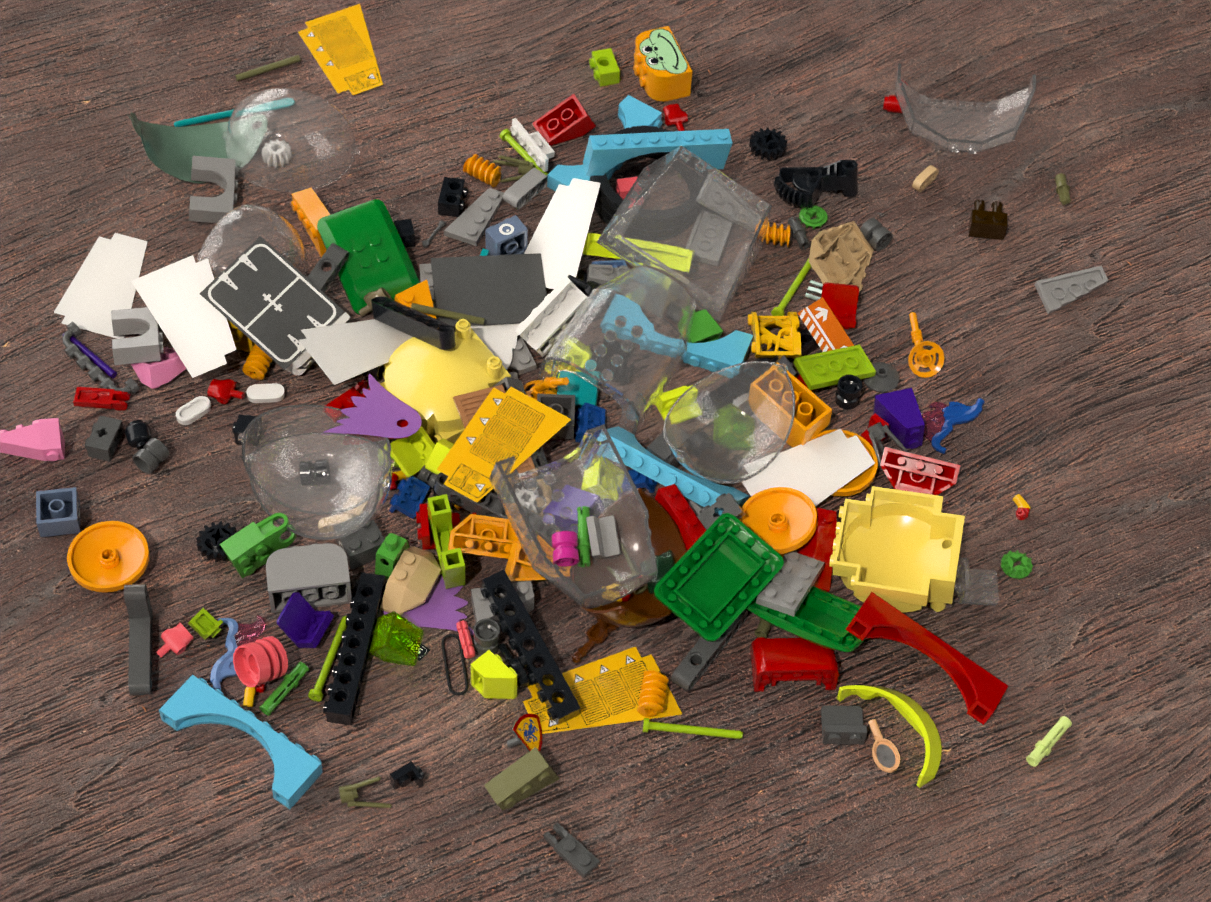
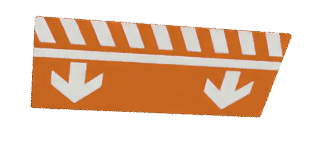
[798,297,854,352]

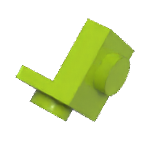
[188,608,223,640]

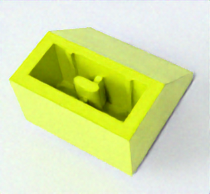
[470,650,517,699]

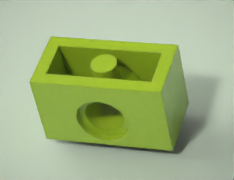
[589,48,620,87]

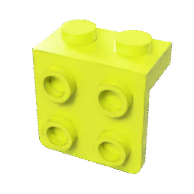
[386,426,435,478]

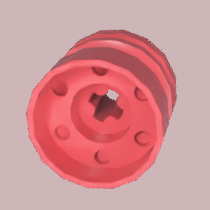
[233,636,288,687]

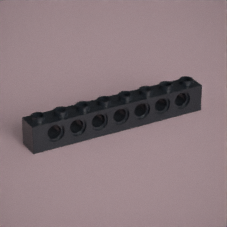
[480,570,581,726]
[323,572,386,726]

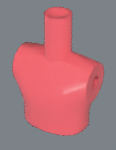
[156,623,194,658]

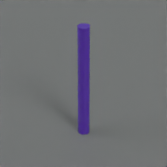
[63,334,117,378]

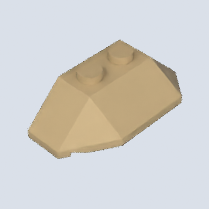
[380,546,442,616]

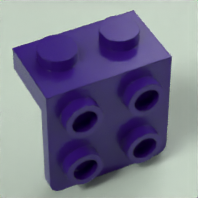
[277,592,334,648]

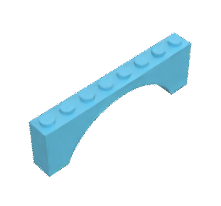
[547,95,662,191]
[583,129,732,176]
[599,293,753,377]
[594,426,749,516]
[159,675,323,809]

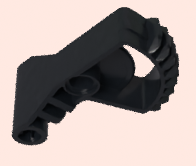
[774,160,858,209]

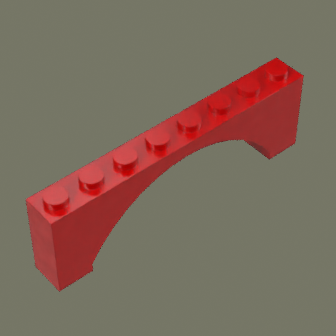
[846,592,1008,725]

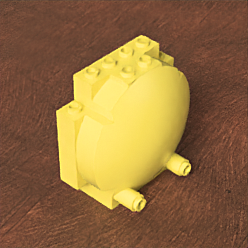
[380,319,511,444]
[829,486,965,612]

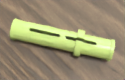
[1026,716,1072,767]

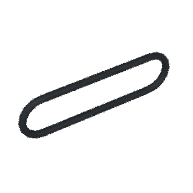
[441,634,469,695]

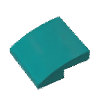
[557,370,600,408]

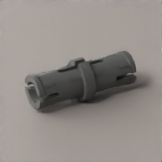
[788,216,810,250]

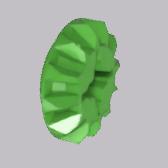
[799,206,827,229]
[1001,550,1033,579]

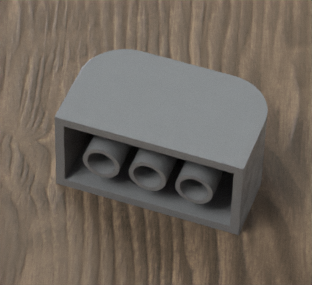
[266,543,352,613]

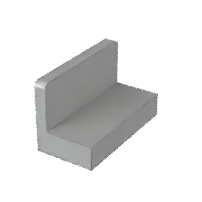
[586,516,621,560]

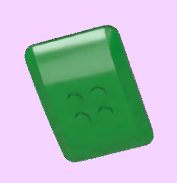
[317,199,420,315]
[654,513,784,642]
[746,586,865,652]

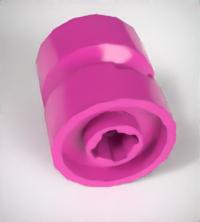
[551,531,579,567]

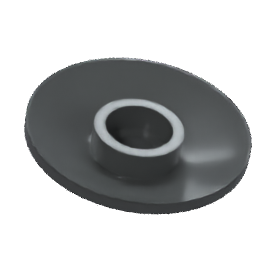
[863,362,900,393]

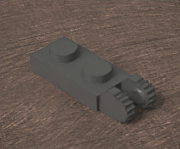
[543,823,600,878]

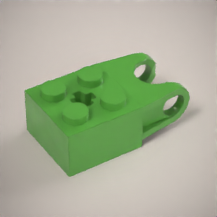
[220,513,296,579]

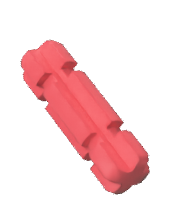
[456,620,475,659]

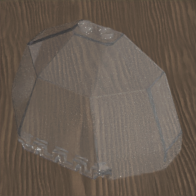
[894,63,1036,154]

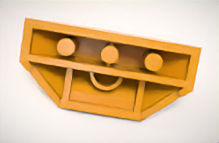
[448,514,528,560]

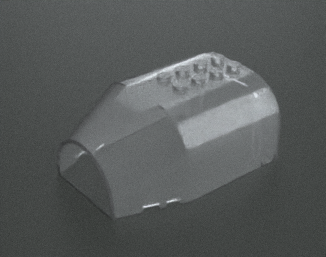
[538,265,696,435]
[489,424,657,609]

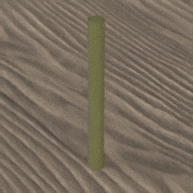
[235,55,301,81]
[411,303,485,325]

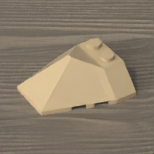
[809,221,873,292]

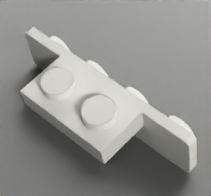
[510,118,555,172]

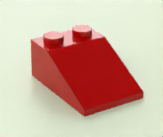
[532,94,596,146]

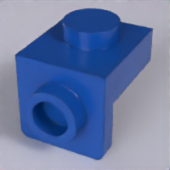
[625,469,657,493]

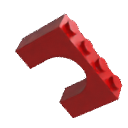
[655,484,706,551]

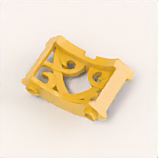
[748,312,801,359]

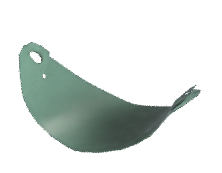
[127,112,268,183]

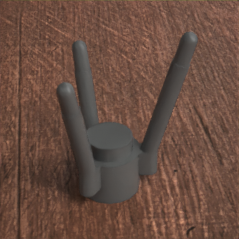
[867,422,907,471]

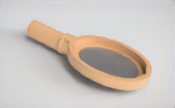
[868,719,900,773]

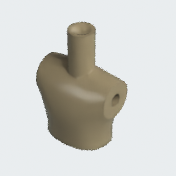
[358,287,392,317]

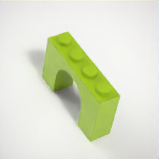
[427,494,465,589]

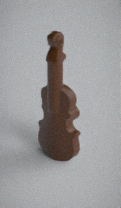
[572,618,619,663]

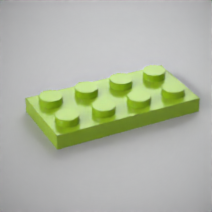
[793,345,876,390]

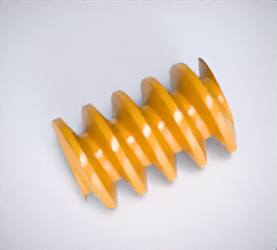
[463,154,501,188]
[753,220,791,247]
[242,343,273,380]
[637,670,669,717]

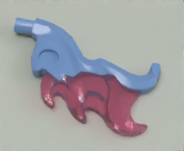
[210,615,265,691]

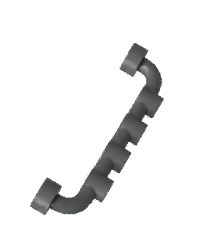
[62,321,140,394]

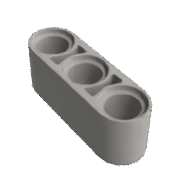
[503,168,547,210]

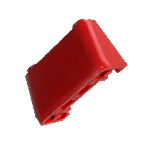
[750,637,839,692]

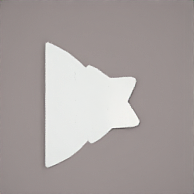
[471,323,520,369]

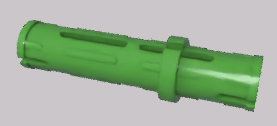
[576,506,591,567]
[259,662,309,716]

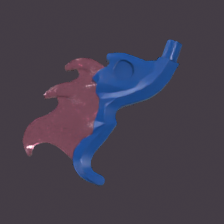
[921,398,985,454]

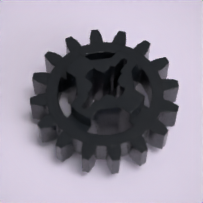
[749,127,787,160]
[196,521,237,562]

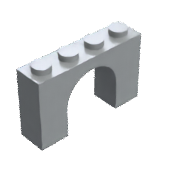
[189,156,239,225]
[111,307,164,365]

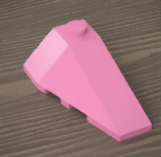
[131,347,187,389]
[0,418,65,461]

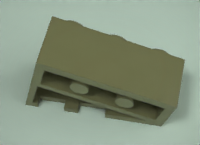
[484,747,560,811]

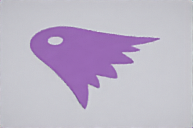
[321,374,422,438]
[383,564,474,635]

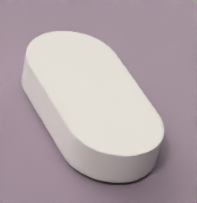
[246,383,285,403]
[176,396,211,425]

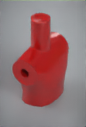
[663,104,688,131]
[207,378,245,404]

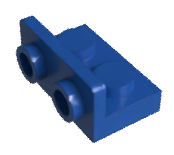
[574,402,605,443]
[389,476,430,519]

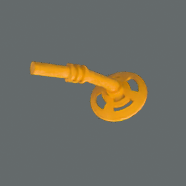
[908,312,944,378]
[523,377,569,400]

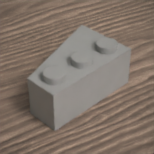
[471,580,534,625]

